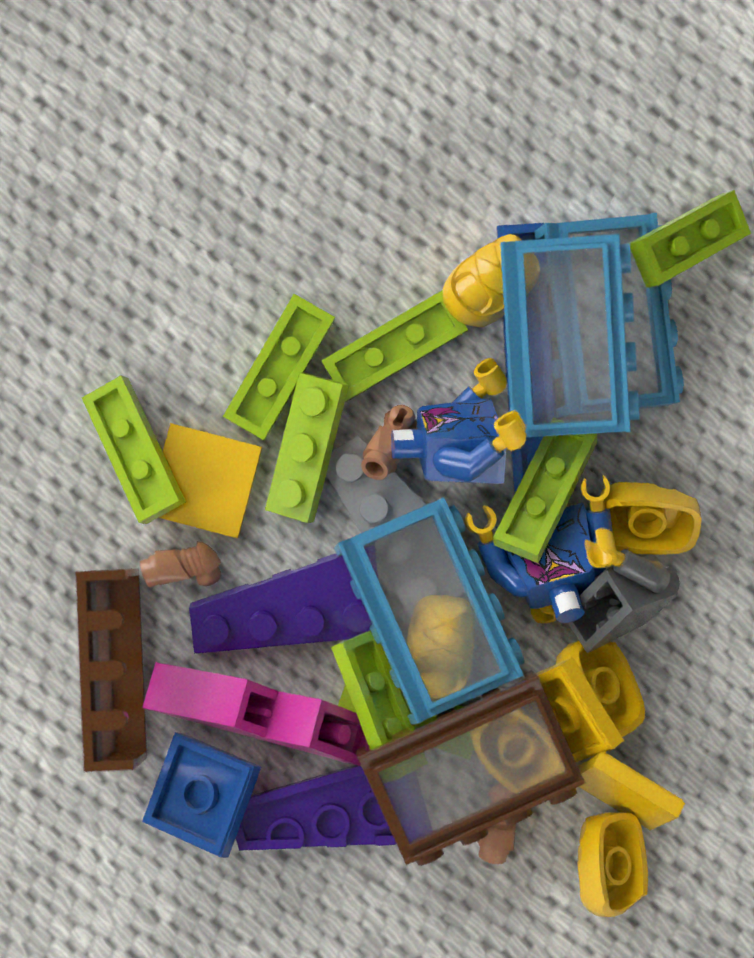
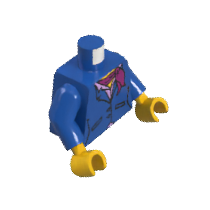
[391,358,526,484]
[464,475,613,623]

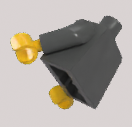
[531,528,680,653]

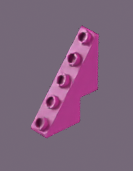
[142,662,369,766]

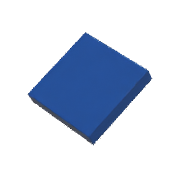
[142,732,262,858]

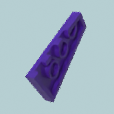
[189,541,378,654]
[236,765,433,851]

